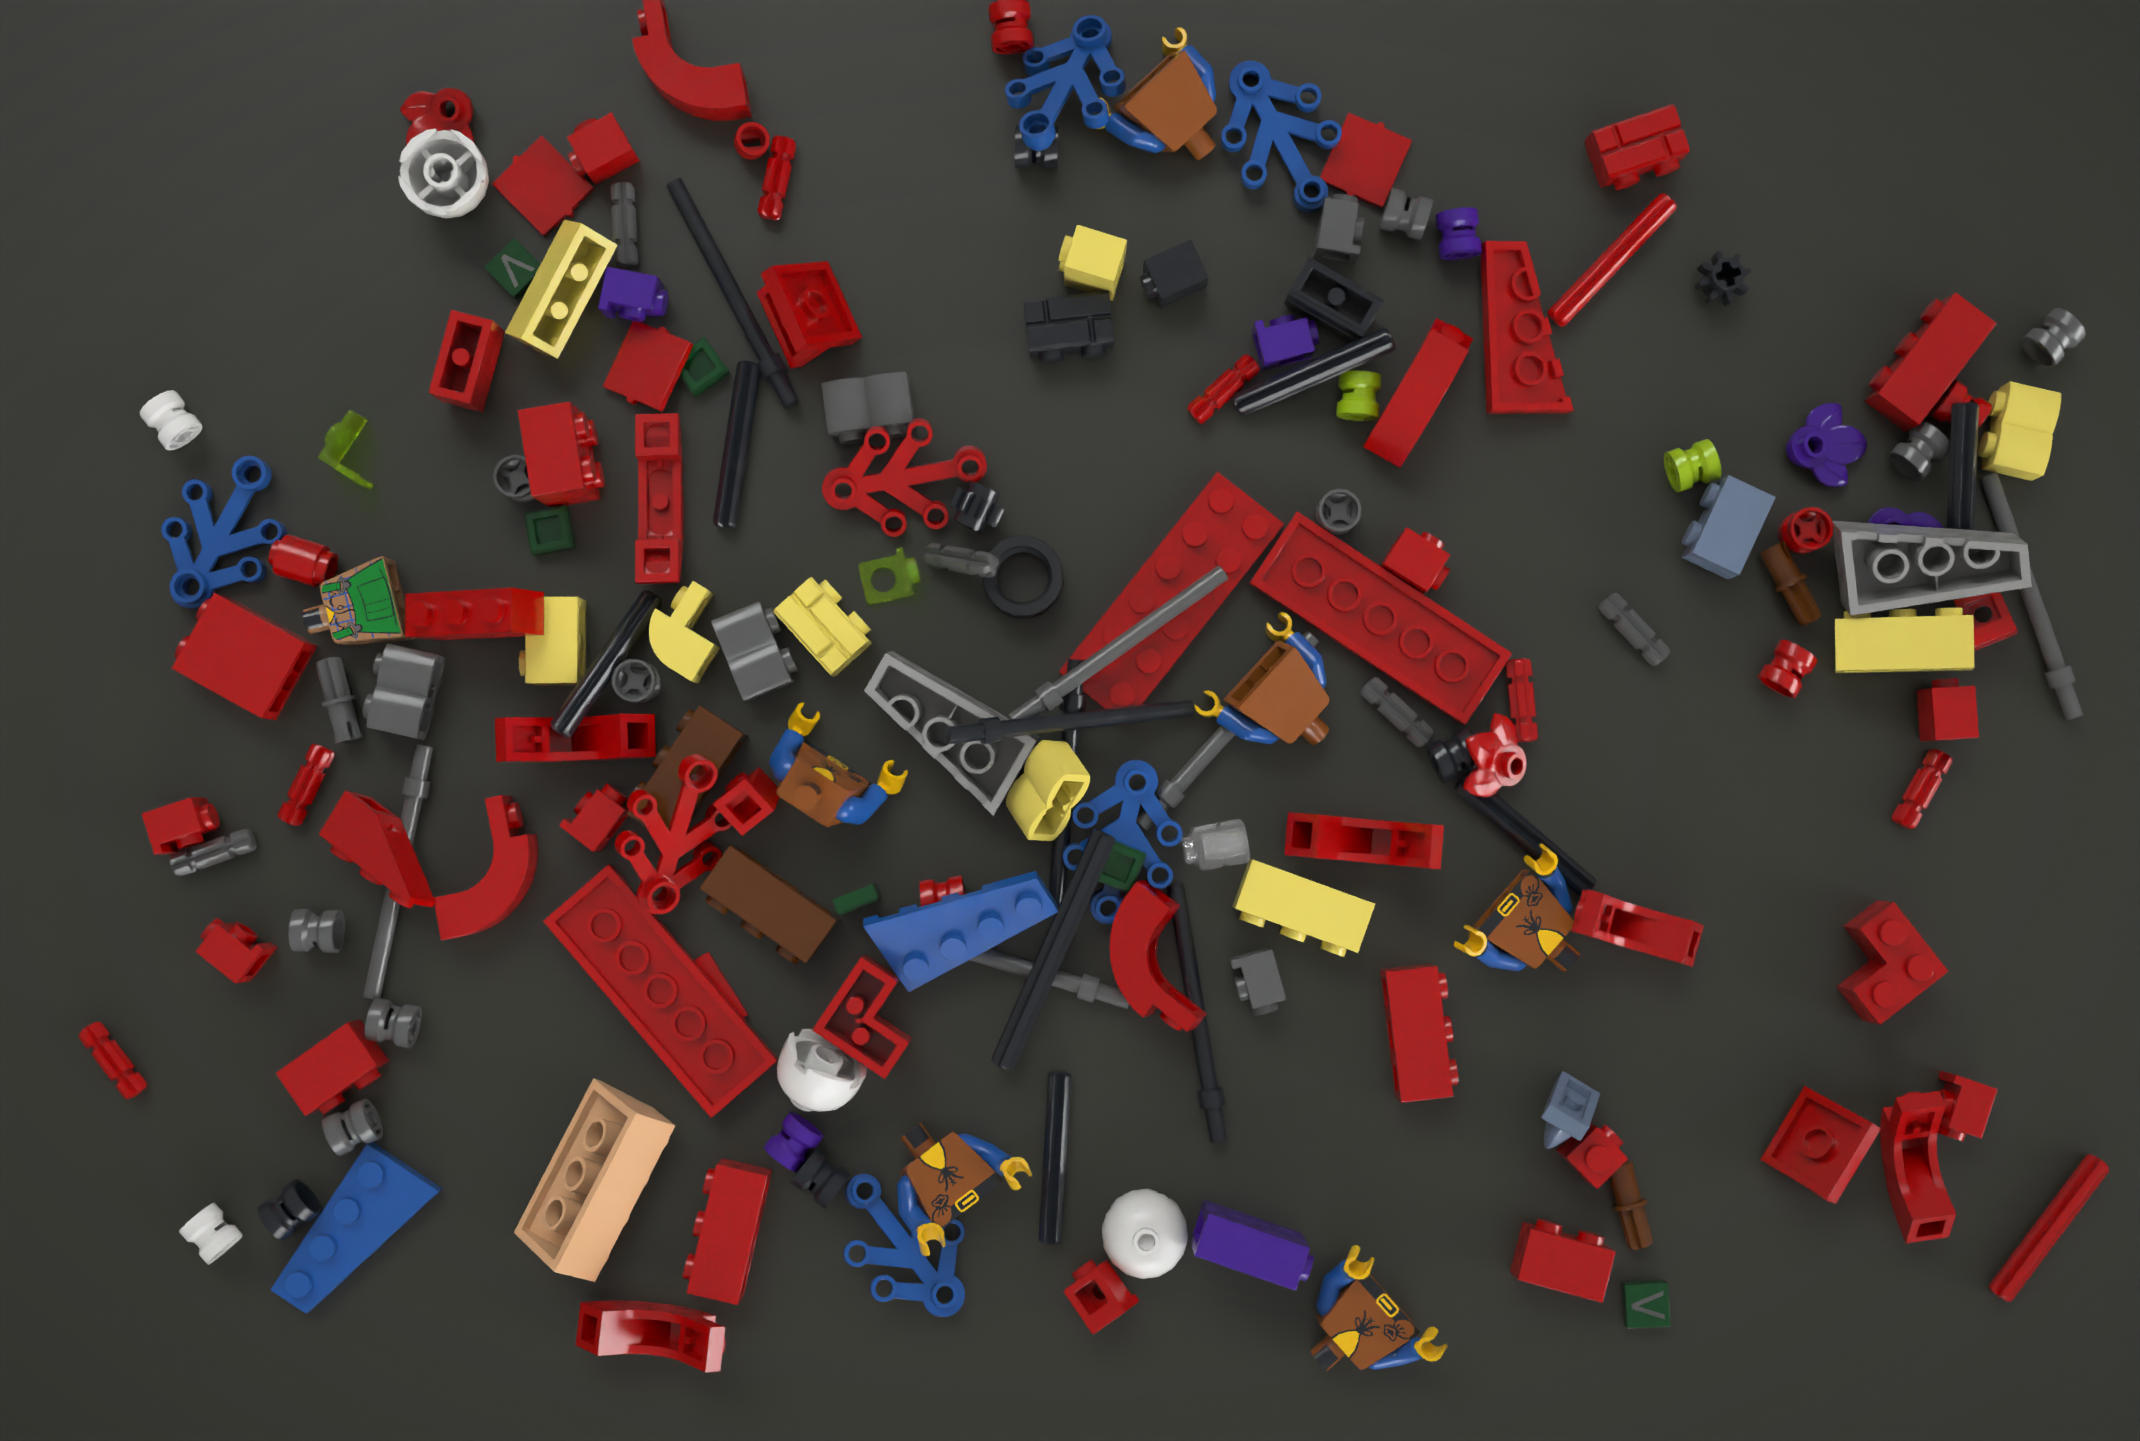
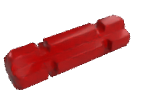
[757,135,796,220]
[1187,354,1260,424]
[1505,658,1538,743]
[278,744,334,826]
[1892,749,1952,829]
[78,1021,147,1099]

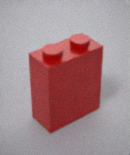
[171,593,318,720]

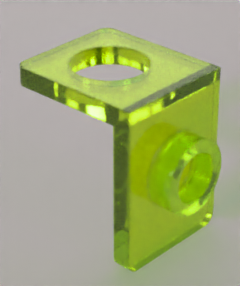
[318,410,374,490]
[859,547,920,605]

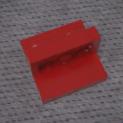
[756,261,862,369]
[1760,1086,1881,1205]

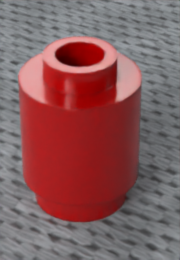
[268,534,339,587]

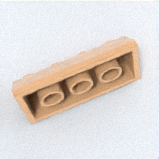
[514,1078,675,1282]

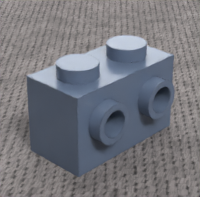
[1681,475,1776,579]

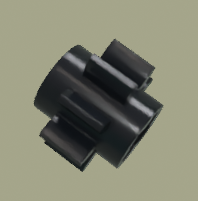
[1694,251,1751,307]
[949,481,1004,534]

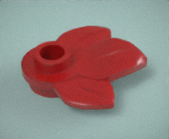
[400,88,474,146]
[1463,713,1527,798]

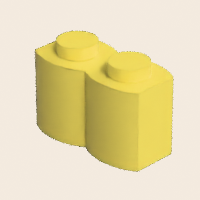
[1978,381,2061,481]
[1006,740,1090,841]

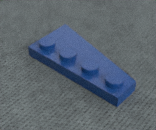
[863,871,1058,992]
[270,1142,443,1314]

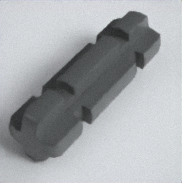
[610,182,639,267]
[923,543,999,578]
[1599,592,1671,666]
[1360,677,1434,747]
[169,829,257,876]

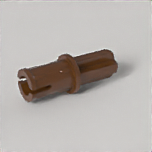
[1759,541,1821,626]
[1609,1160,1653,1250]

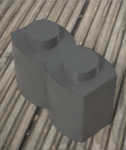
[821,372,915,445]
[711,601,798,701]
[363,643,445,740]

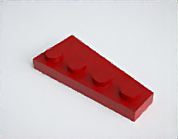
[1480,241,1574,414]

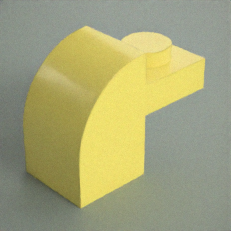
[649,581,720,684]

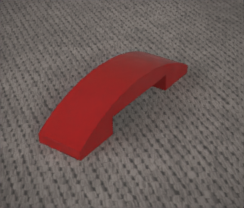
[635,413,684,584]

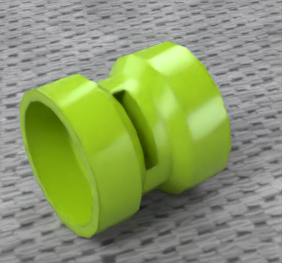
[1336,370,1382,421]
[1664,439,1722,493]

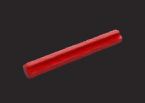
[1548,193,1677,327]
[1989,1154,2109,1302]

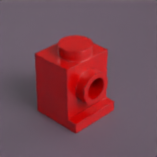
[1953,592,2018,651]
[713,767,780,836]
[559,783,629,852]
[141,797,220,855]
[195,918,278,984]
[1938,1070,1998,1142]
[1063,1259,1140,1335]

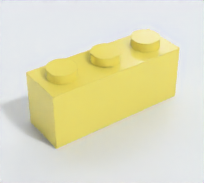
[505,220,617,359]
[1835,608,1975,673]
[1232,859,1375,957]

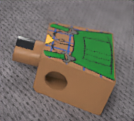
[302,556,415,645]

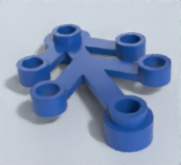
[1005,15,1126,151]
[1220,60,1342,213]
[161,456,287,609]
[1062,760,1183,924]
[843,1174,965,1317]

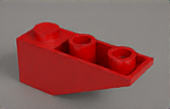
[318,790,436,908]

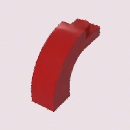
[632,0,752,121]
[1363,318,1474,468]
[495,714,656,763]
[434,795,538,941]
[1284,812,1444,869]
[1109,879,1207,1032]
[1571,889,1704,967]
[1880,1091,1956,1243]
[575,1300,726,1372]

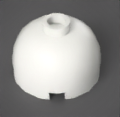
[398,129,489,219]
[777,1029,867,1112]
[1102,1189,1188,1279]

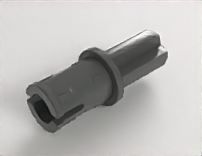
[316,657,363,744]

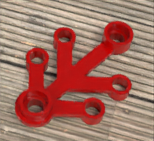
[822,418,987,537]
[615,754,732,914]

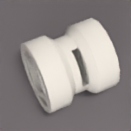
[140,390,203,451]
[179,1202,243,1265]

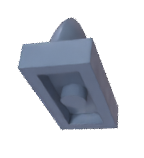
[1541,1071,1601,1149]

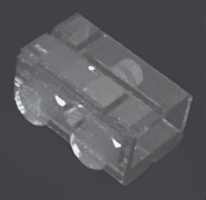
[1181,819,1251,871]

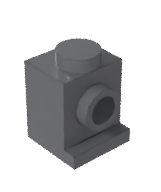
[1313,194,1364,265]
[1228,947,1287,1016]

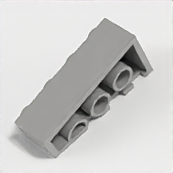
[1832,521,2032,615]
[864,651,1040,816]

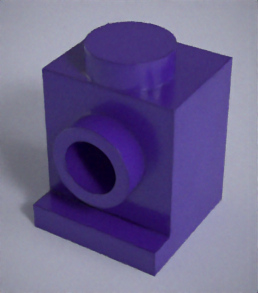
[598,267,668,322]
[1251,315,1319,371]

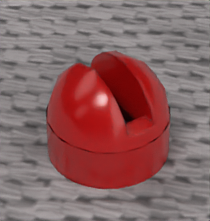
[734,122,770,160]

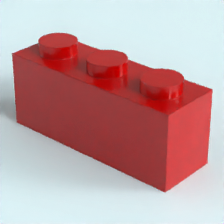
[1864,292,1997,432]
[405,587,544,640]
[1380,964,1458,1103]
[683,1158,773,1305]

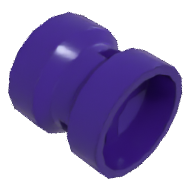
[1435,207,1482,261]
[764,1111,824,1172]

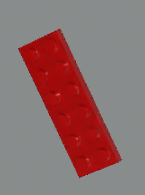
[1059,471,1284,725]
[1249,511,1512,726]
[543,864,779,1118]

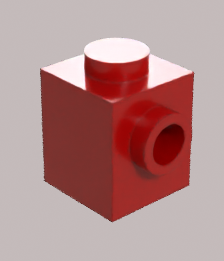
[567,112,640,185]
[1380,527,1450,594]
[1916,678,1979,742]
[1556,1123,1628,1189]

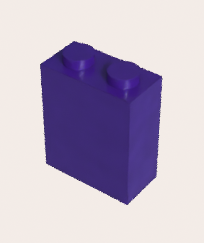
[1190,1200,1314,1291]

